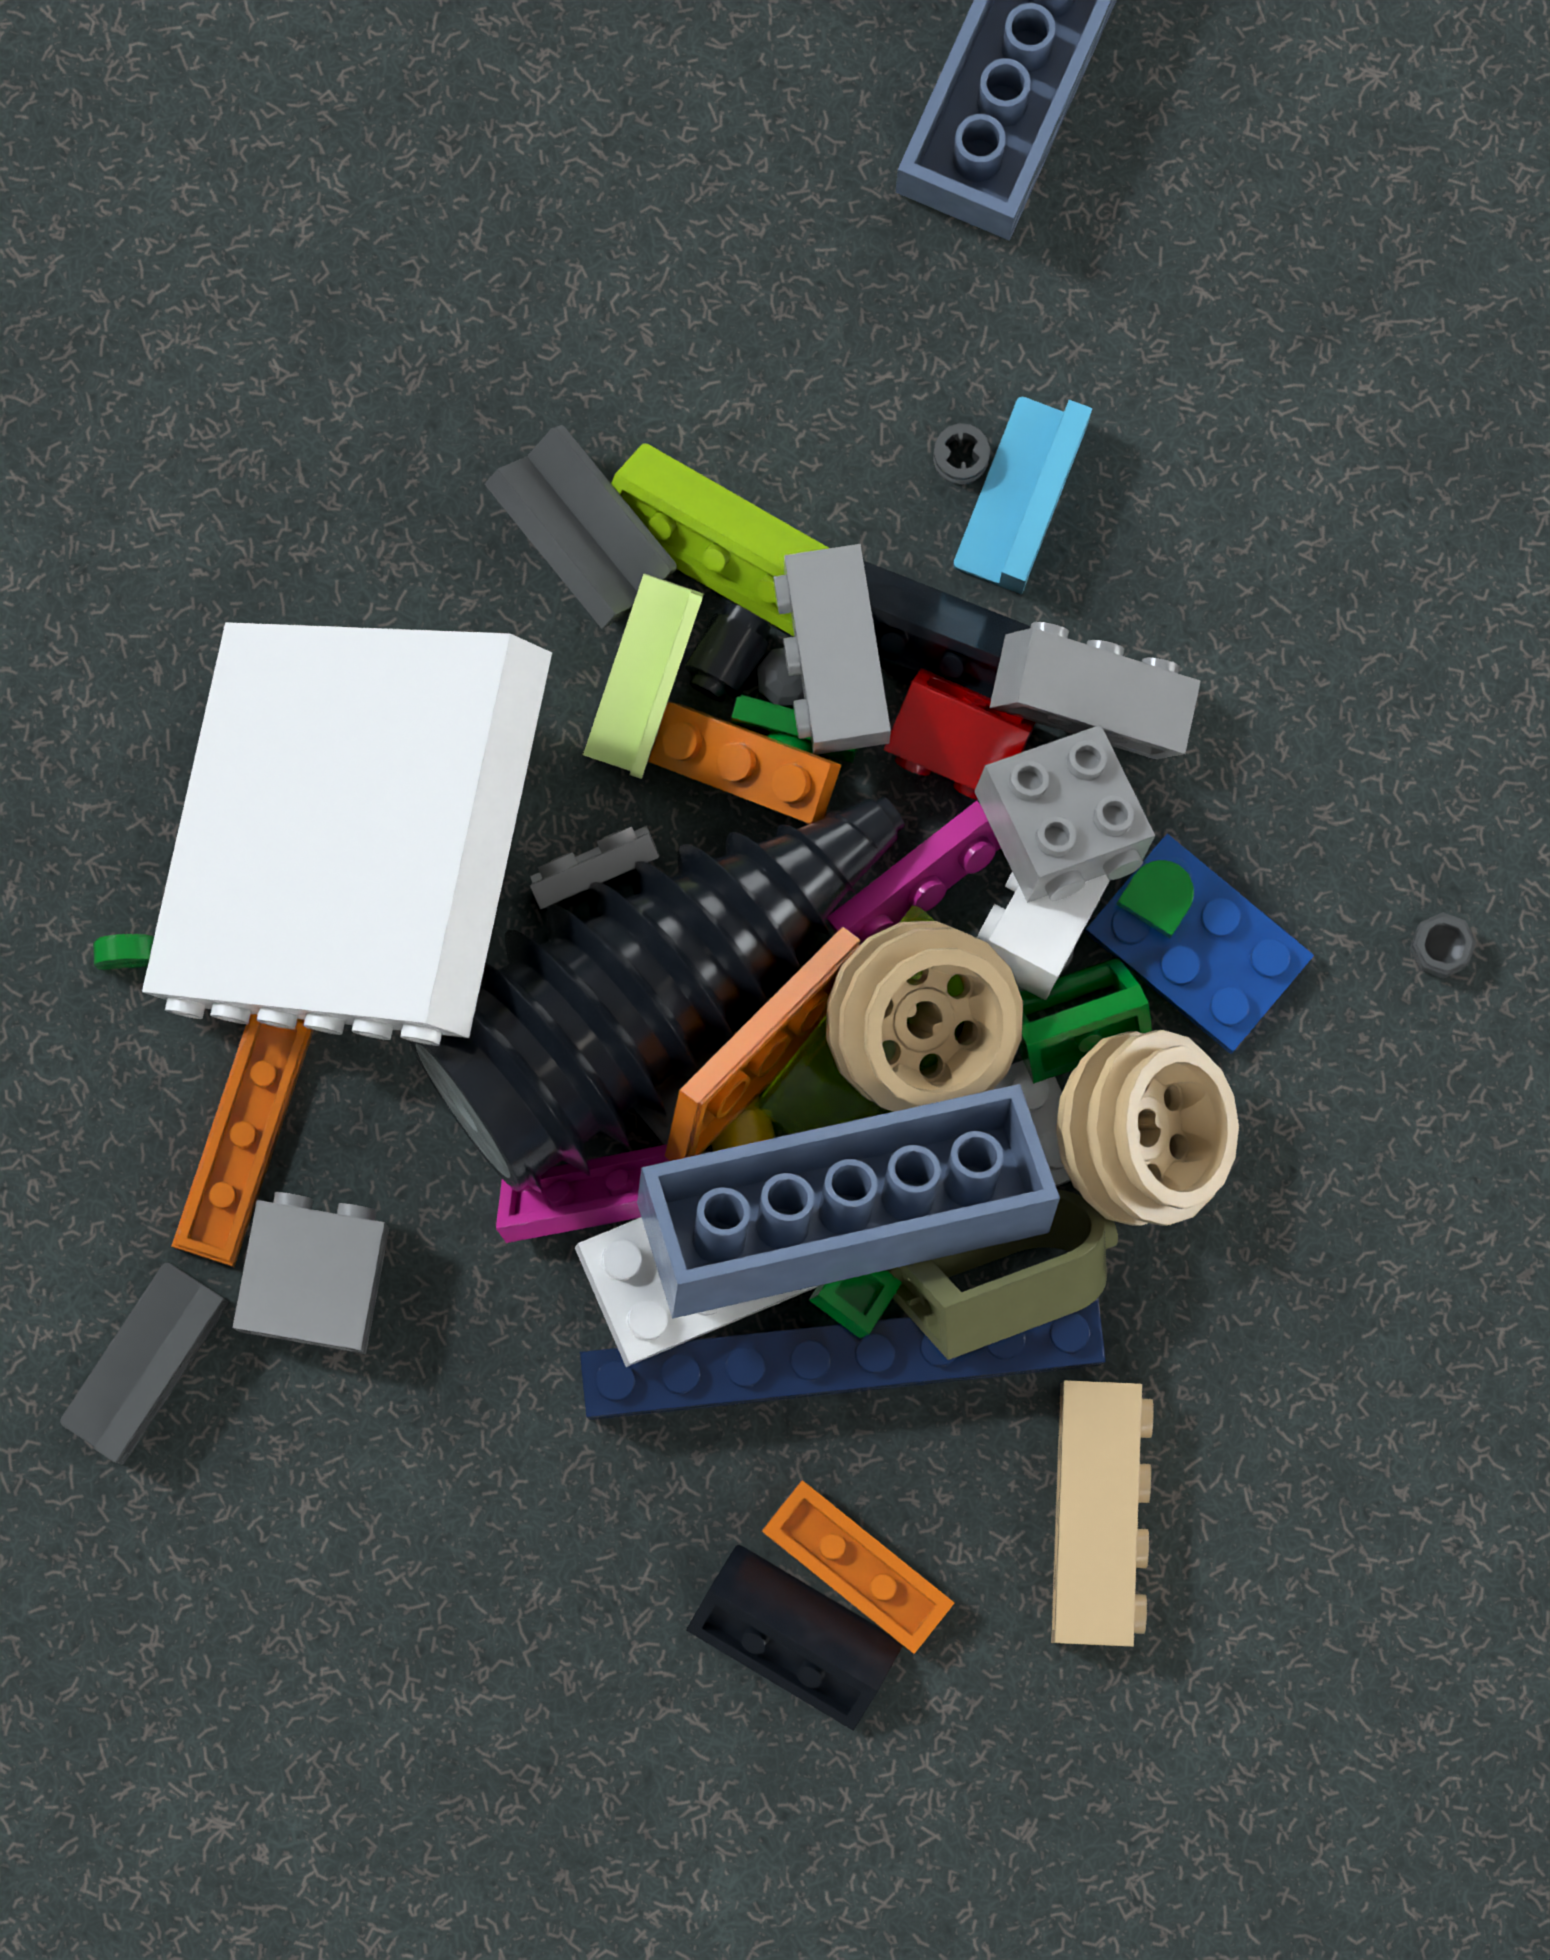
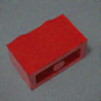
[883,668,1036,800]

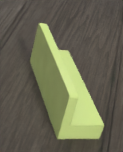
[583,573,704,779]

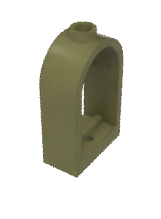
[887,1189,1118,1360]

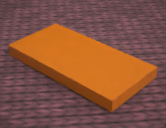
[665,927,860,1161]

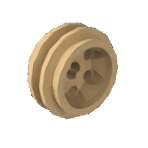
[826,921,1023,1112]
[1056,1030,1239,1226]

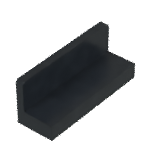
[863,561,1031,698]
[686,1545,903,1731]

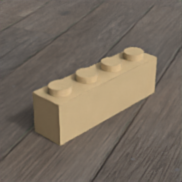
[1051,1380,1153,1647]

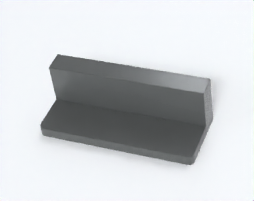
[484,425,677,629]
[60,1263,230,1465]

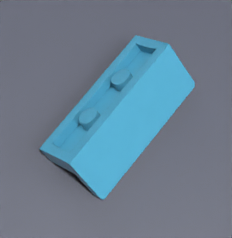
[953,397,1093,594]

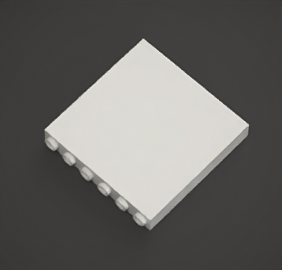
[142,622,552,1046]

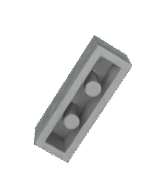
[773,544,891,755]
[990,622,1201,759]

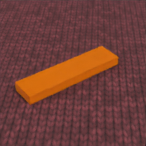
[171,1014,314,1267]

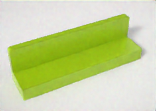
[611,443,829,636]

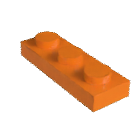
[648,702,841,824]
[762,1480,954,1654]

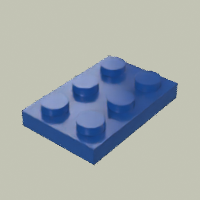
[1085,834,1314,1054]

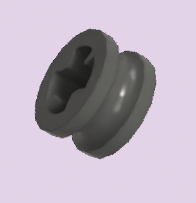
[933,423,990,485]

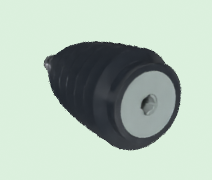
[408,796,905,1194]

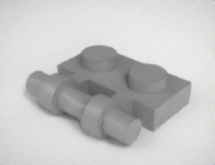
[530,825,659,909]

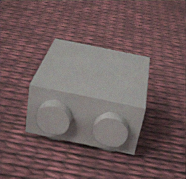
[974,725,1155,903]
[232,1192,390,1354]

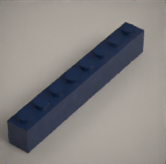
[580,1298,1106,1420]

